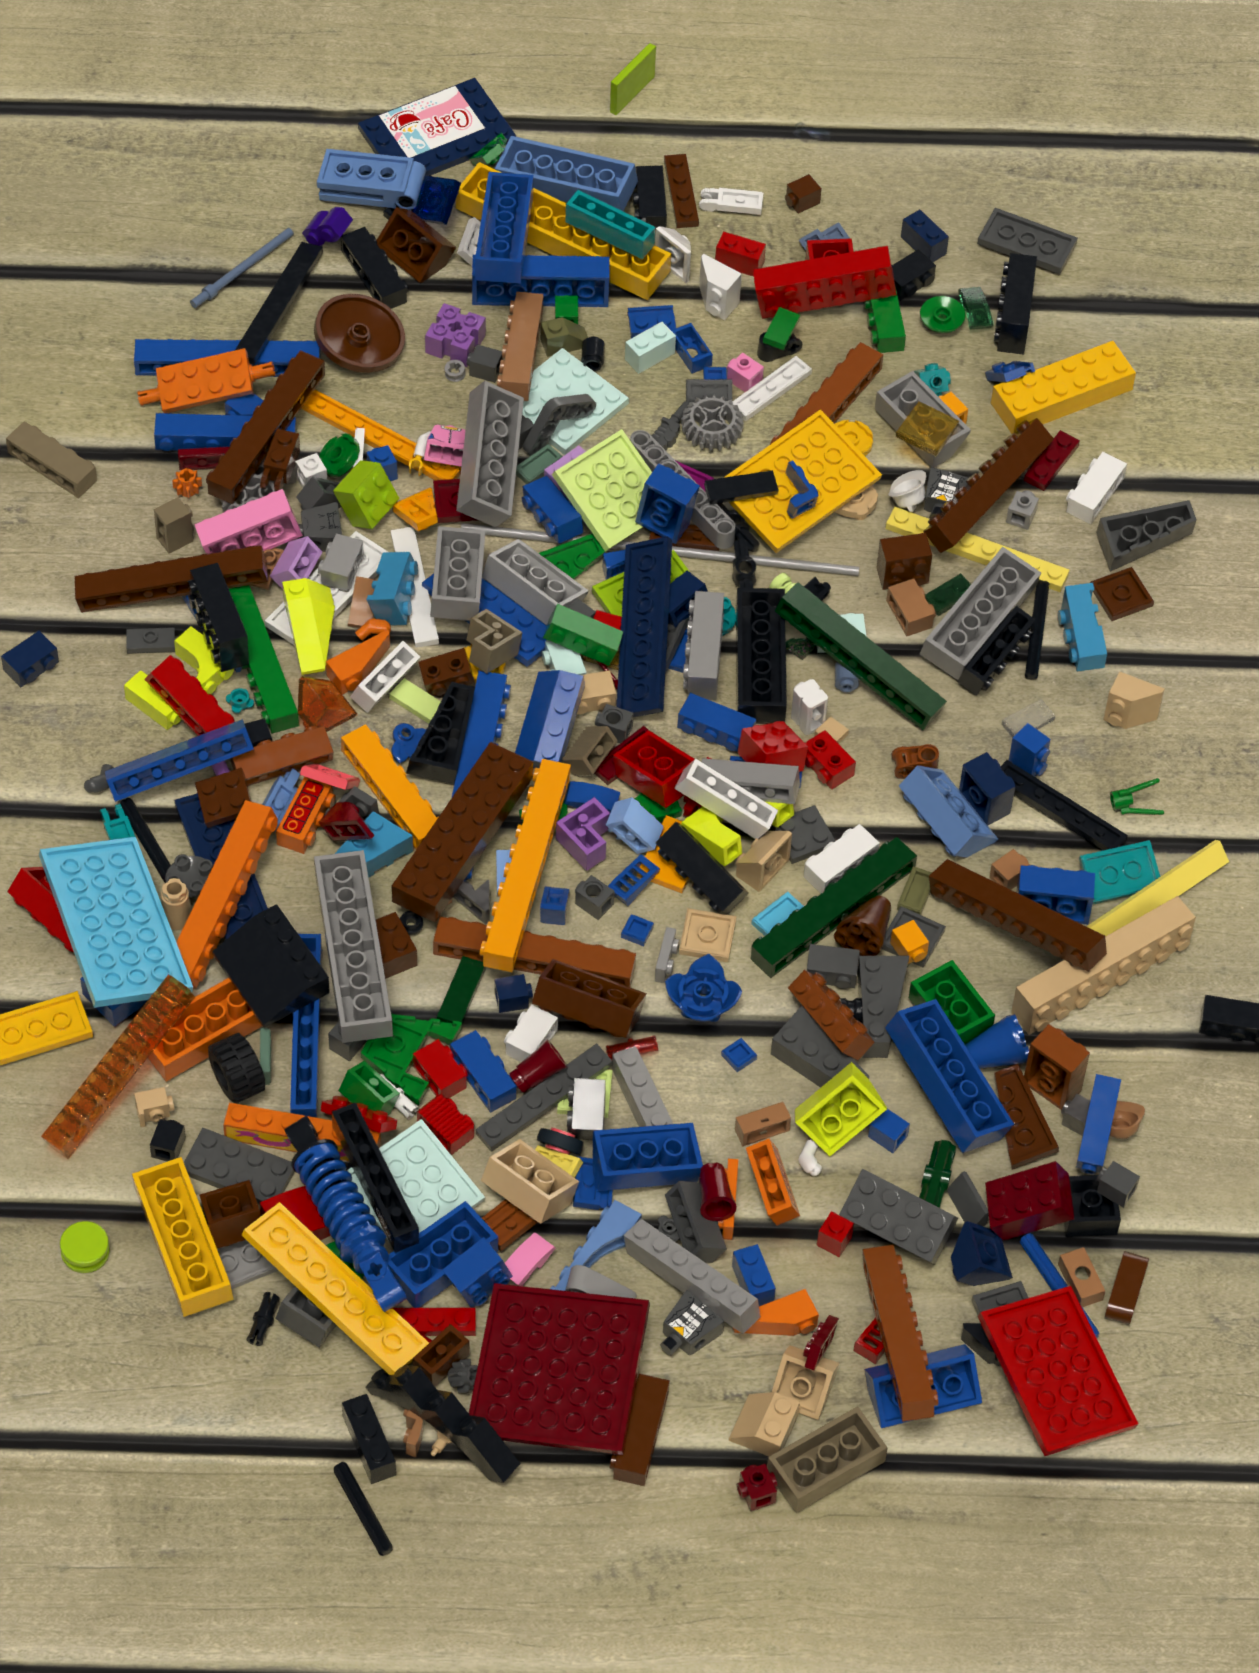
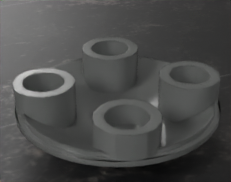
[165,854,213,897]

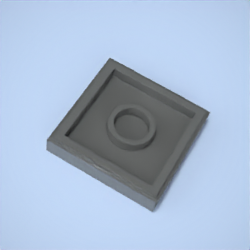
[882,906,946,968]

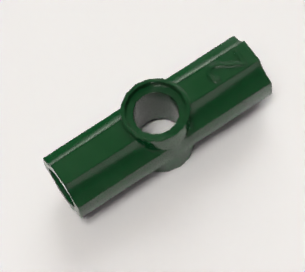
[919,1140,956,1208]

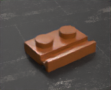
[482,1199,538,1251]

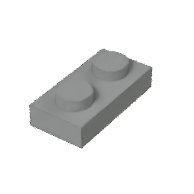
[655,927,680,983]

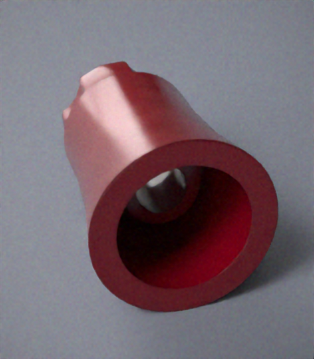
[509,1039,568,1093]
[699,1162,737,1221]

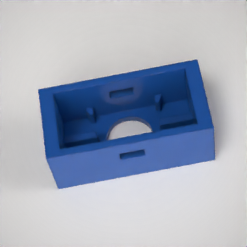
[671,323,713,374]

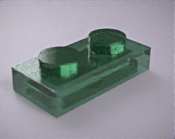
[925,573,971,616]

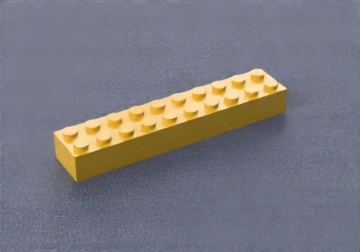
[455,162,672,300]

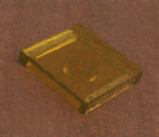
[896,401,959,456]

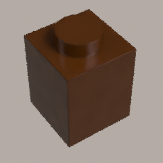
[785,174,822,214]

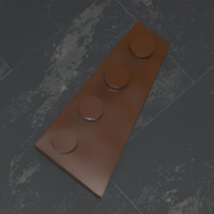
[994,1064,1059,1170]

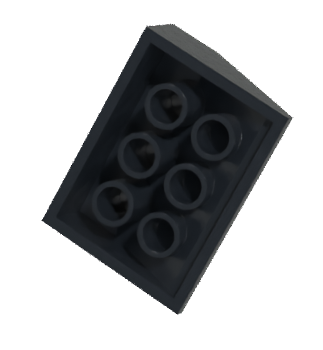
[212,904,330,1028]

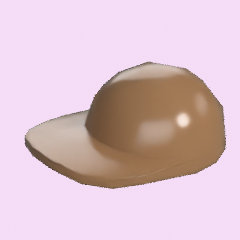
[1110,1101,1145,1139]

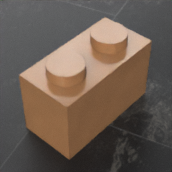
[886,579,936,637]

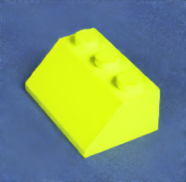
[795,1062,887,1156]

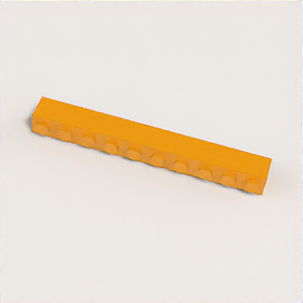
[480,759,571,973]

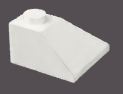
[655,226,691,283]

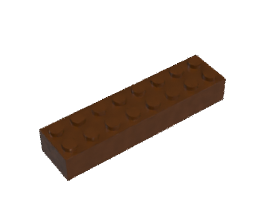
[392,742,533,922]

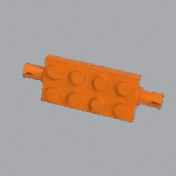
[137,348,275,413]

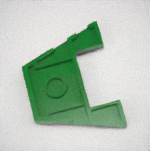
[361,1014,462,1105]

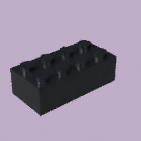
[994,253,1037,355]
[187,563,249,672]

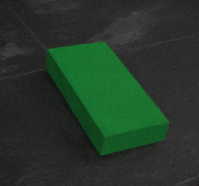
[763,307,800,350]

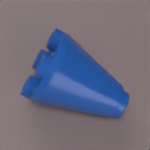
[965,1014,1029,1069]

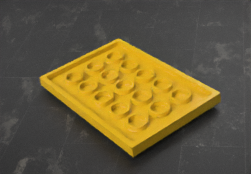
[724,409,882,553]

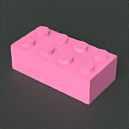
[195,489,303,554]

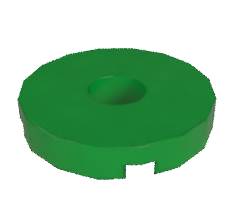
[319,433,360,478]

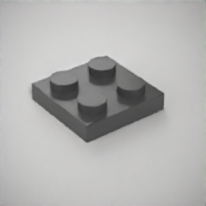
[770,805,836,864]

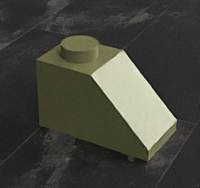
[540,317,588,357]

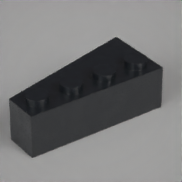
[406,682,475,784]

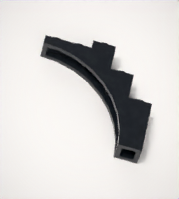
[366,1365,520,1483]

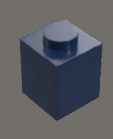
[494,974,533,1013]

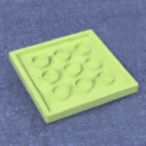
[551,429,652,552]

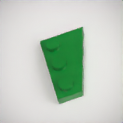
[539,533,605,580]

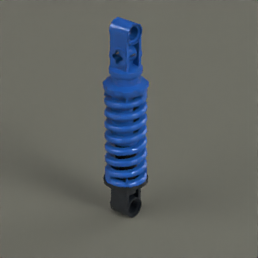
[284,1116,408,1312]

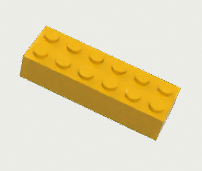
[991,341,1136,434]
[132,1157,234,1317]

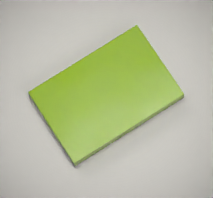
[610,43,656,115]

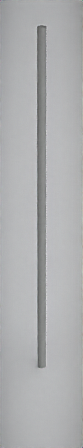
[461,523,859,576]

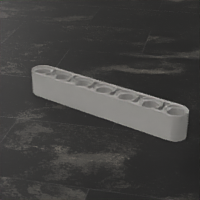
[630,430,735,549]

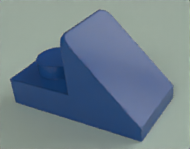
[540,886,569,925]

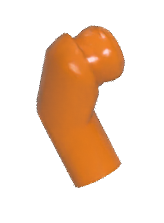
[355,618,391,641]

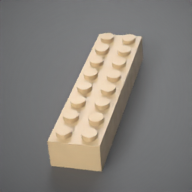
[1011,896,1196,1035]

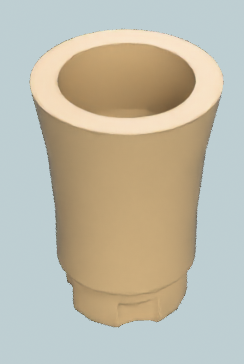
[161,878,193,930]

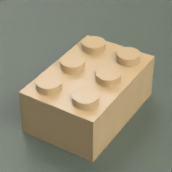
[481,1139,579,1224]

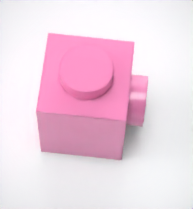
[727,352,764,392]

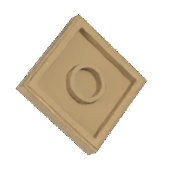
[679,908,737,962]

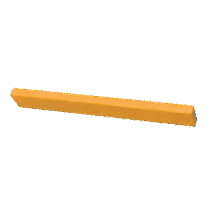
[301,390,461,480]

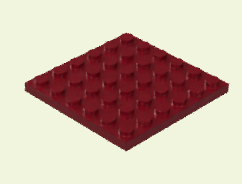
[469,1283,650,1455]

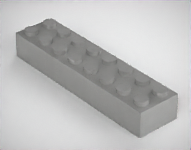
[314,850,393,1043]

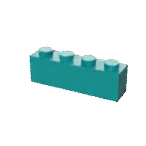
[565,190,655,259]

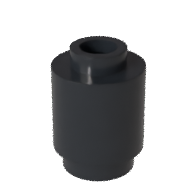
[581,336,605,371]

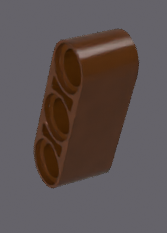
[1105,1251,1149,1325]

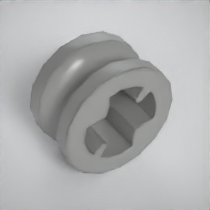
[445,360,465,382]

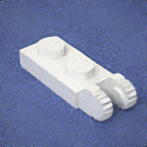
[699,188,763,215]

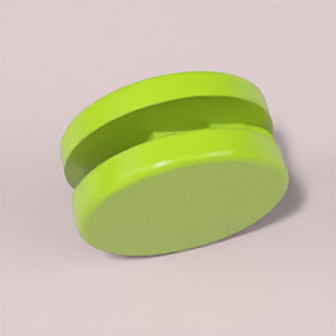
[60,1221,110,1273]

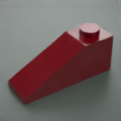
[318,802,374,841]

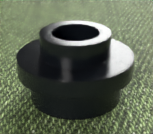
[400,911,423,935]

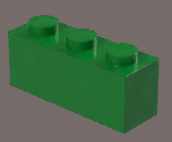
[863,292,906,353]
[543,603,623,666]

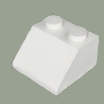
[699,254,742,320]

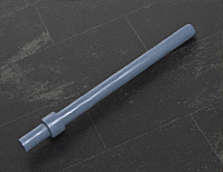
[190,228,294,308]

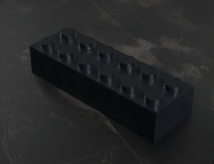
[736,588,787,722]

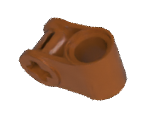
[891,744,939,779]

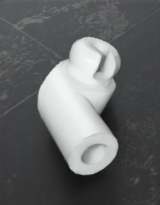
[798,1140,822,1176]

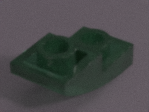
[958,287,994,330]

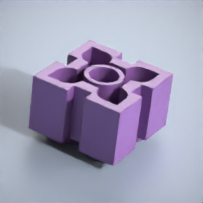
[425,303,486,367]

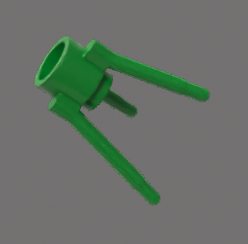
[1110,778,1164,815]

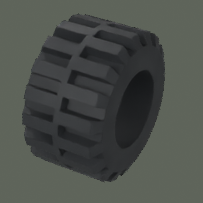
[208,1033,265,1104]

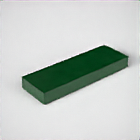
[437,956,486,1024]

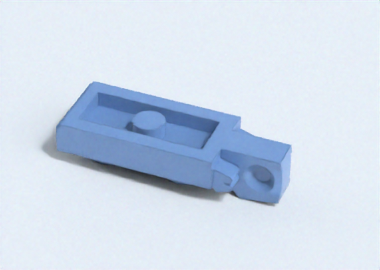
[262,768,300,832]

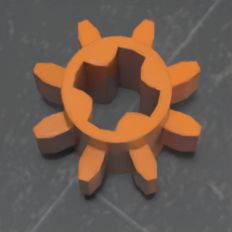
[172,468,202,498]

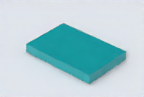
[1078,840,1161,904]

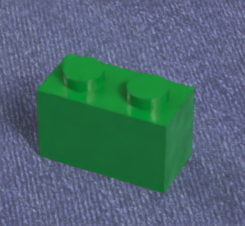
[338,1061,400,1115]

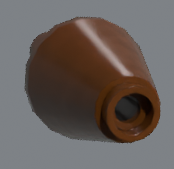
[834,896,891,961]

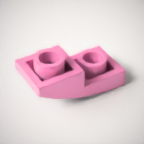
[505,1233,556,1286]

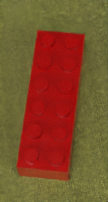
[753,246,897,319]

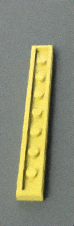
[1086,840,1229,937]

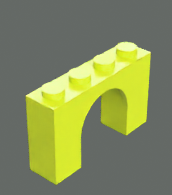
[124,626,234,730]
[681,802,794,866]

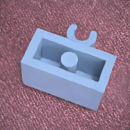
[606,797,664,854]

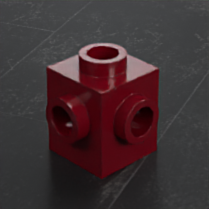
[736,1464,777,1511]

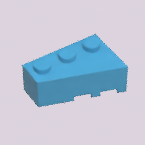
[366,552,418,625]
[1058,583,1107,672]
[335,811,413,878]

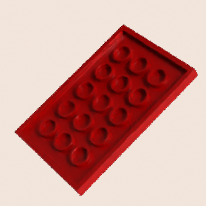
[977,1286,1139,1456]

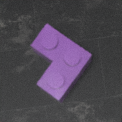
[556,797,610,871]

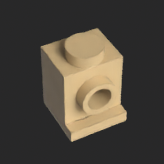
[134,1087,174,1127]

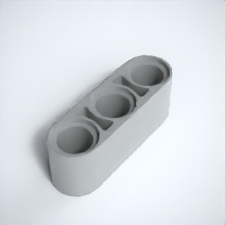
[565,1265,637,1299]

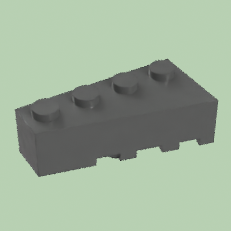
[1096,500,1197,572]
[857,956,909,1058]
[771,1005,870,1088]

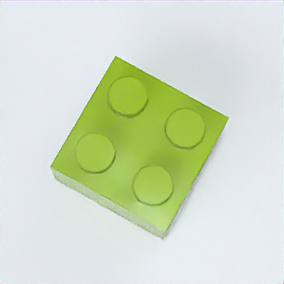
[333,460,400,529]

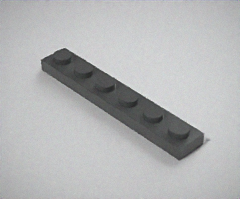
[475,1043,613,1152]

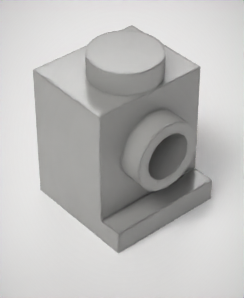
[1006,491,1039,530]

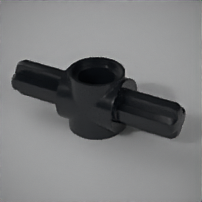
[717,503,760,552]
[732,539,756,588]

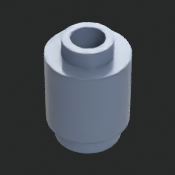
[835,662,859,692]

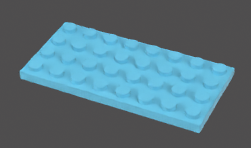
[39,837,193,1008]

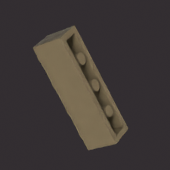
[6,421,97,499]

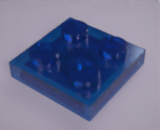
[413,176,461,225]

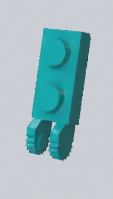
[100,804,135,840]

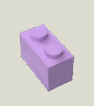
[270,536,322,589]

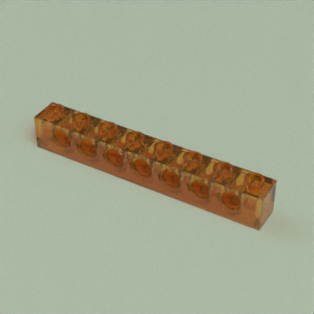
[41,974,195,1159]

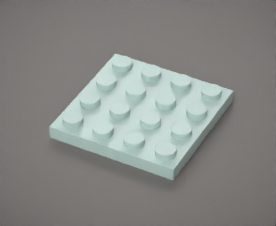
[522,348,629,455]
[347,1119,485,1243]

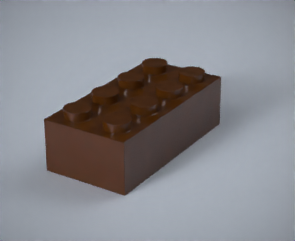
[532,959,647,1038]

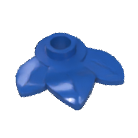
[391,723,426,764]

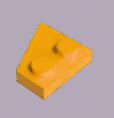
[393,488,438,531]

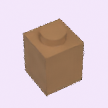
[989,849,1030,890]

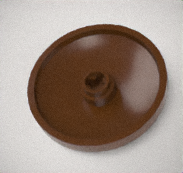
[314,294,405,373]

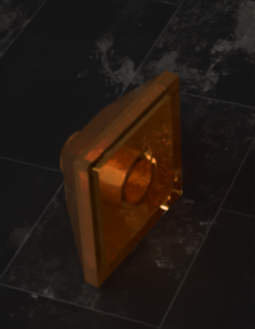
[298,676,357,732]

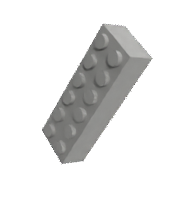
[456,381,524,527]
[920,547,1041,680]

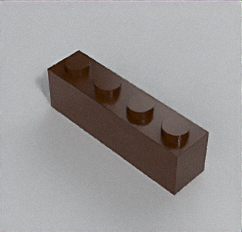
[610,1374,670,1487]

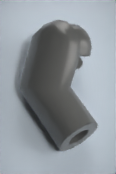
[84,764,114,793]

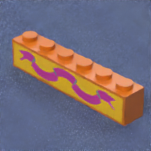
[223,1102,381,1161]

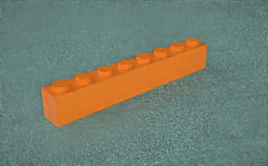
[176,800,278,989]

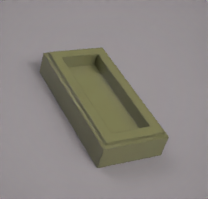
[897,866,932,915]

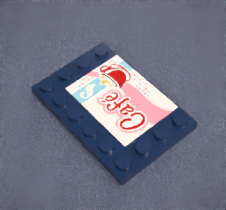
[358,78,516,178]

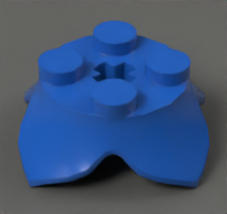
[665,954,742,1022]

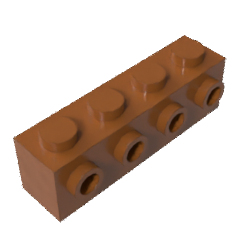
[231,726,334,786]
[788,970,875,1060]

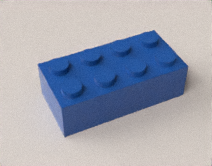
[386,1201,498,1308]

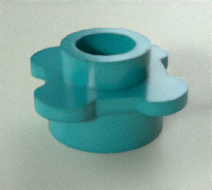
[226,688,254,713]

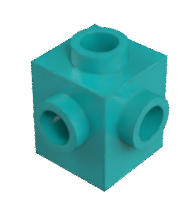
[914,363,951,397]

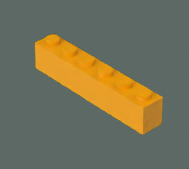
[341,724,439,849]

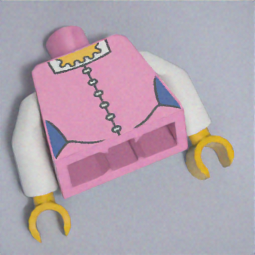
[409,425,465,476]

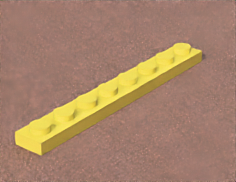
[885,507,1070,592]

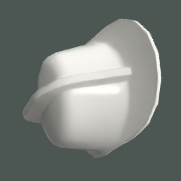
[888,470,926,512]

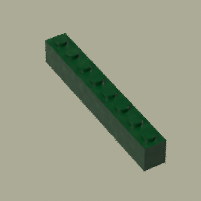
[775,582,947,730]
[750,837,917,978]

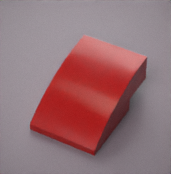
[260,1186,330,1241]

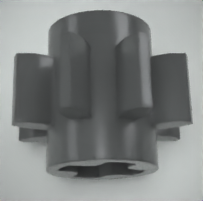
[448,1359,478,1393]

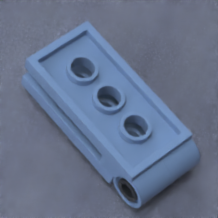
[317,149,426,210]

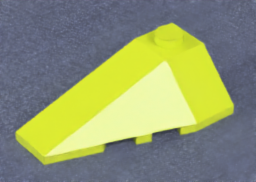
[282,578,335,675]

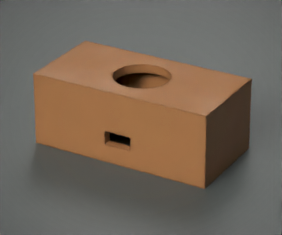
[735,1102,791,1147]
[1058,1247,1105,1307]

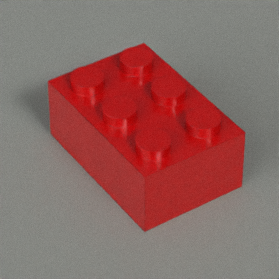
[613,730,694,808]

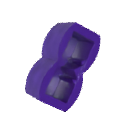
[302,207,353,246]

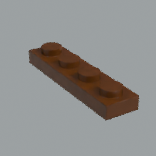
[664,154,699,228]

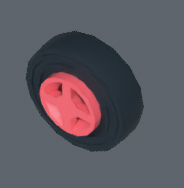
[537,1127,584,1155]

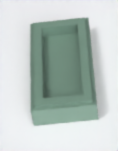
[516,444,563,484]
[260,1028,271,1085]

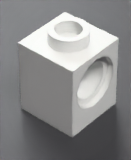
[295,453,327,489]

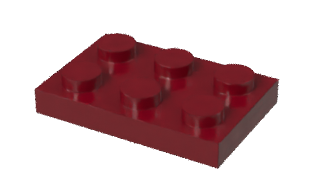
[433,479,479,523]

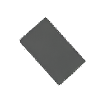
[947,1171,989,1226]

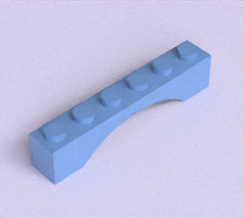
[550,1200,642,1291]

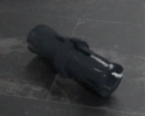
[246,1292,280,1346]

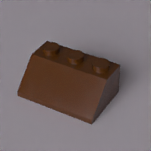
[377,207,457,283]

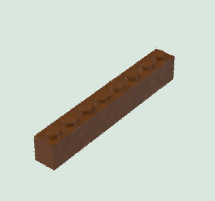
[206,350,325,504]
[923,418,1054,553]
[75,545,268,613]
[929,859,1107,971]

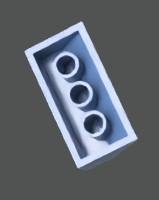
[899,765,998,858]

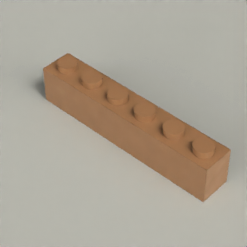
[497,291,544,401]

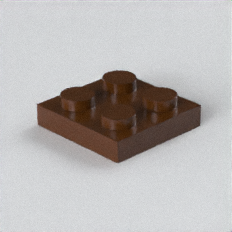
[195,768,252,828]

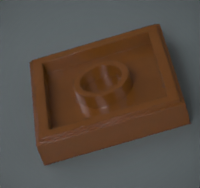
[1090,567,1154,622]

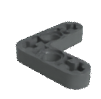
[523,394,596,456]

